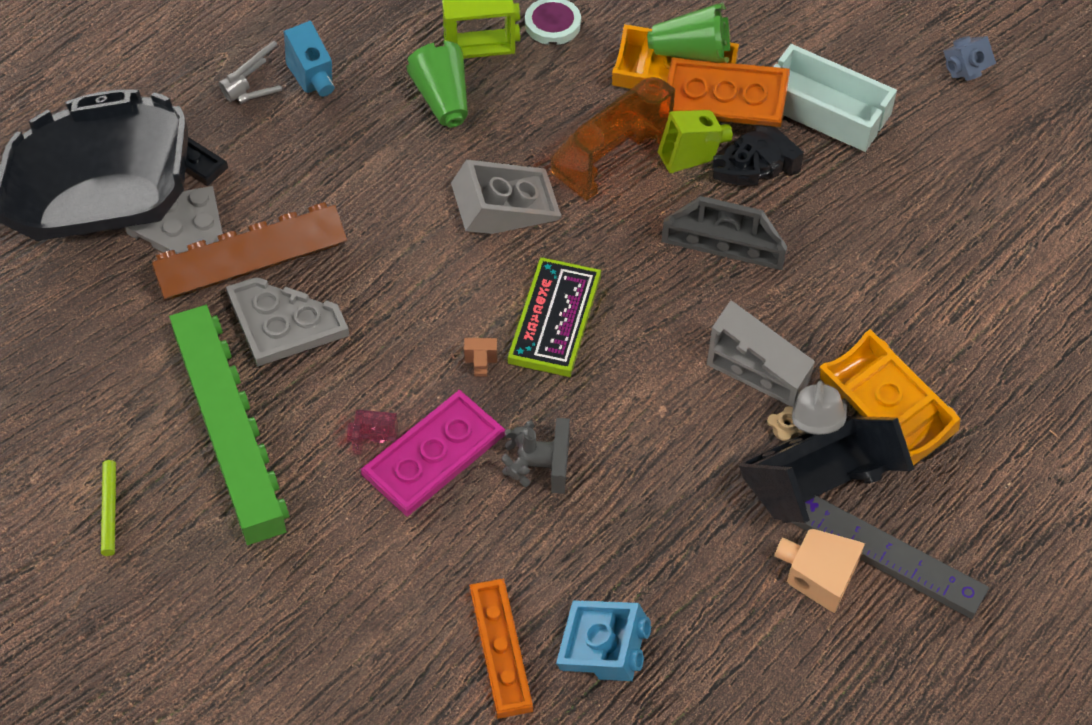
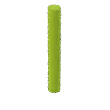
[101,460,116,556]

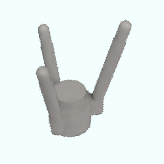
[219,41,282,104]

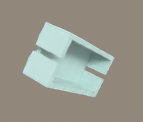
[774,44,897,152]

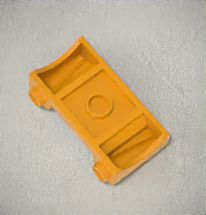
[612,24,739,90]
[820,329,960,465]

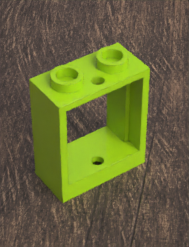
[442,0,520,59]

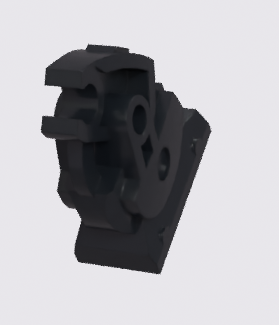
[712,125,804,186]

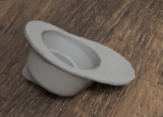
[792,381,847,435]

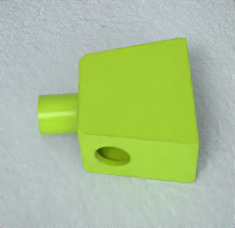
[658,110,733,173]

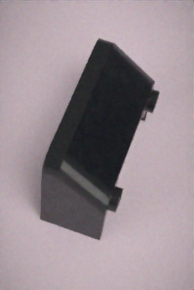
[739,416,914,523]

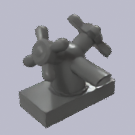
[501,418,570,494]

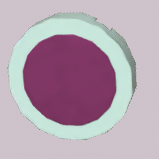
[525,0,581,45]

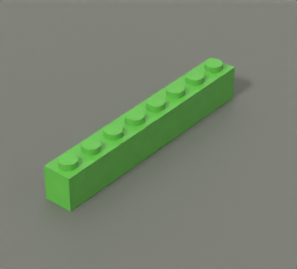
[169,305,290,546]

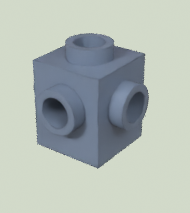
[943,36,996,81]

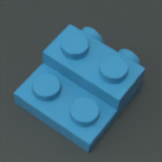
[556,600,651,681]

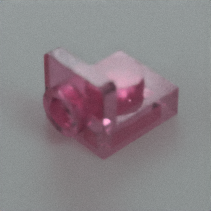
[347,410,399,455]

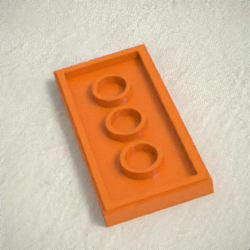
[662,58,790,127]

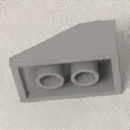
[451,159,562,234]

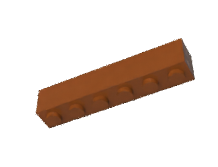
[152,202,347,301]

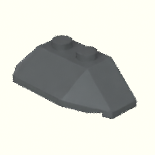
[661,196,787,270]

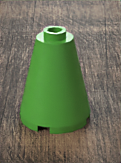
[647,3,730,63]
[406,41,468,128]

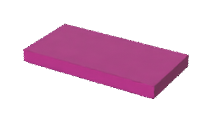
[361,390,505,517]

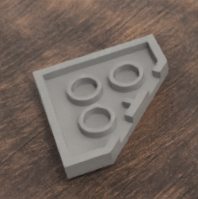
[125,186,223,254]
[226,277,349,367]

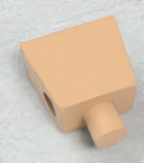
[774,529,865,613]

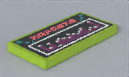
[508,257,601,377]

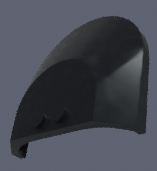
[0,89,188,241]

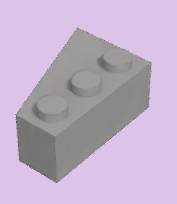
[707,300,815,407]

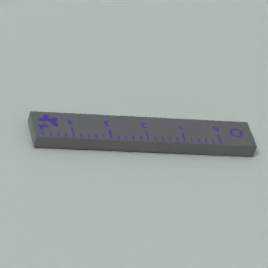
[791,495,990,619]

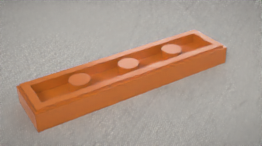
[469,578,533,719]

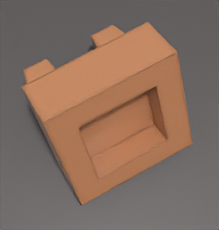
[464,338,498,377]

